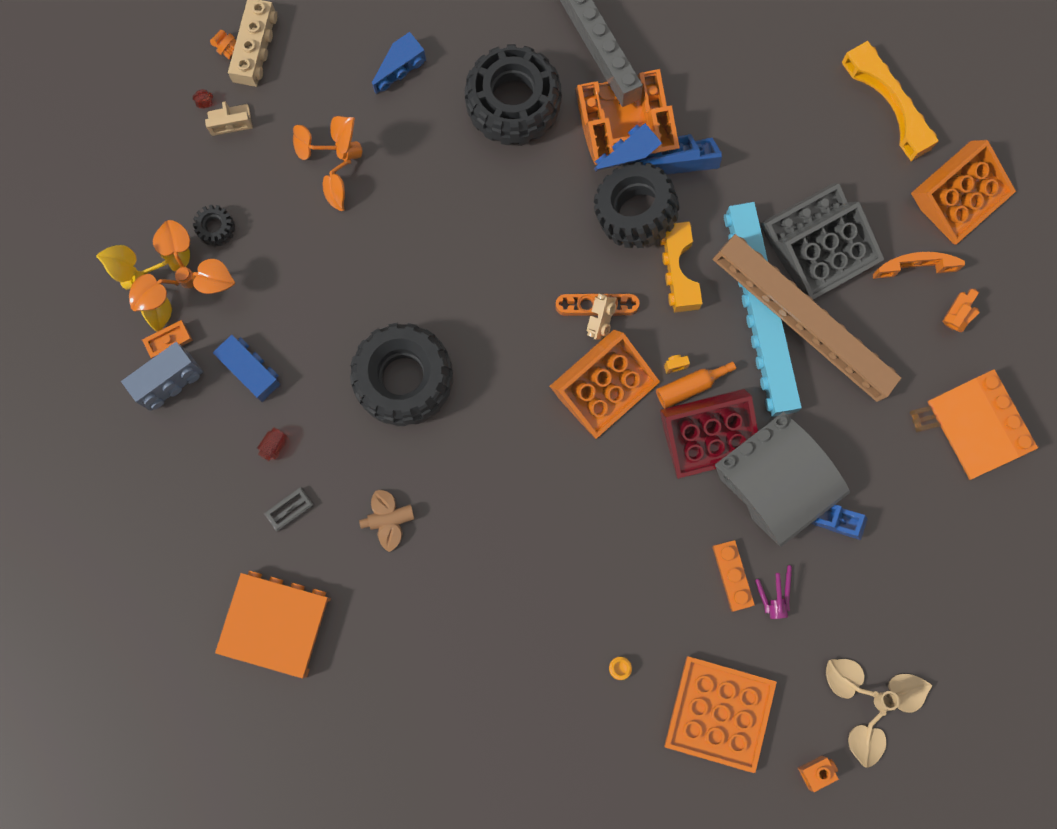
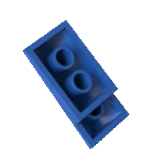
[633,134,722,174]

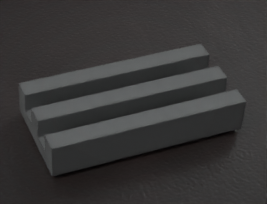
[264,487,314,532]

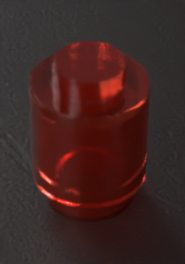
[256,427,288,461]

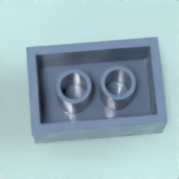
[121,342,203,411]

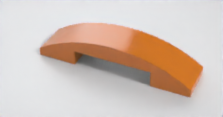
[873,252,965,279]

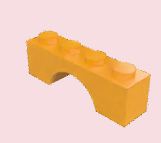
[659,222,702,313]

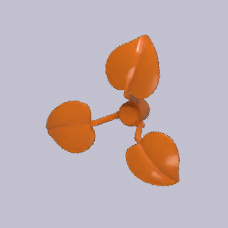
[293,116,362,211]
[129,220,235,312]

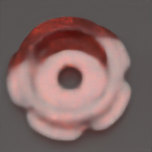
[192,89,213,109]

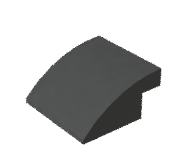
[760,183,884,299]

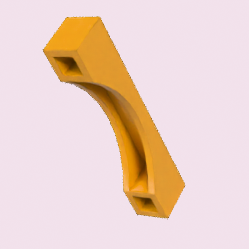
[842,41,938,161]

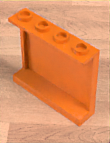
[215,571,331,678]

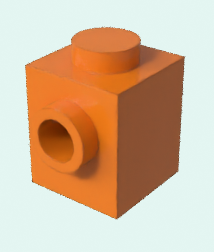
[798,756,839,792]

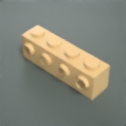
[228,0,277,87]

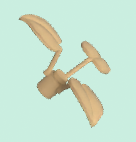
[826,659,932,768]

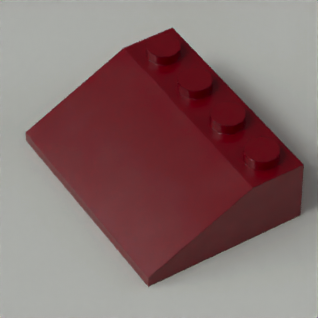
[660,389,758,479]

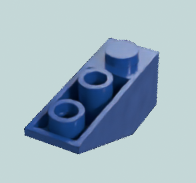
[372,32,426,94]
[594,123,662,171]

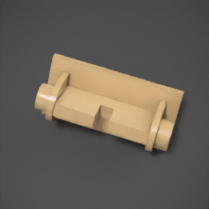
[586,293,617,340]

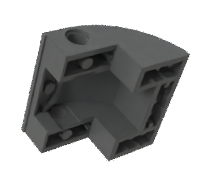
[715,412,850,547]

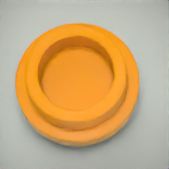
[609,657,632,680]

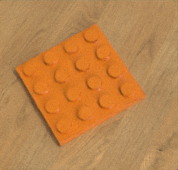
[664,656,777,773]

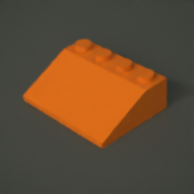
[911,140,1016,245]
[549,330,660,439]
[928,369,1038,480]

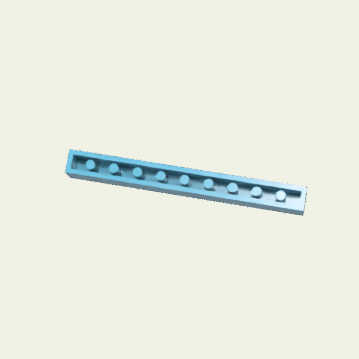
[724,202,802,417]

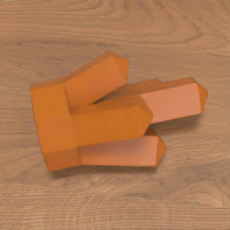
[942,289,980,332]

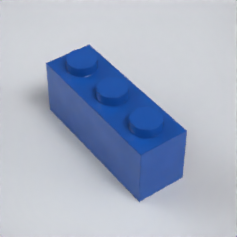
[213,335,281,402]

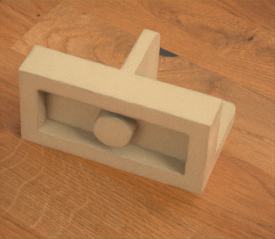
[205,101,253,136]

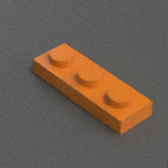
[712,540,755,612]

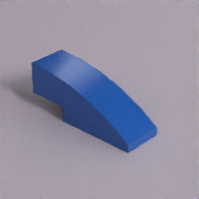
[811,505,868,540]

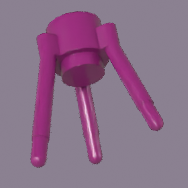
[756,565,792,619]

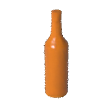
[656,362,736,409]

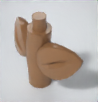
[359,490,414,552]

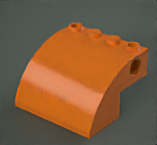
[575,69,679,165]

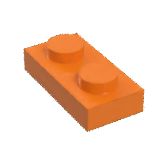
[142,320,193,359]

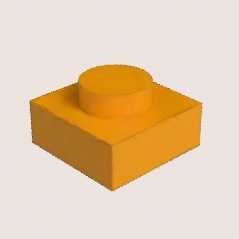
[664,355,690,374]

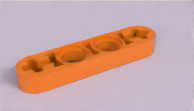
[555,294,640,316]

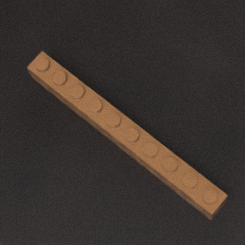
[712,234,901,402]

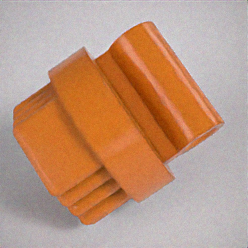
[210,30,236,59]

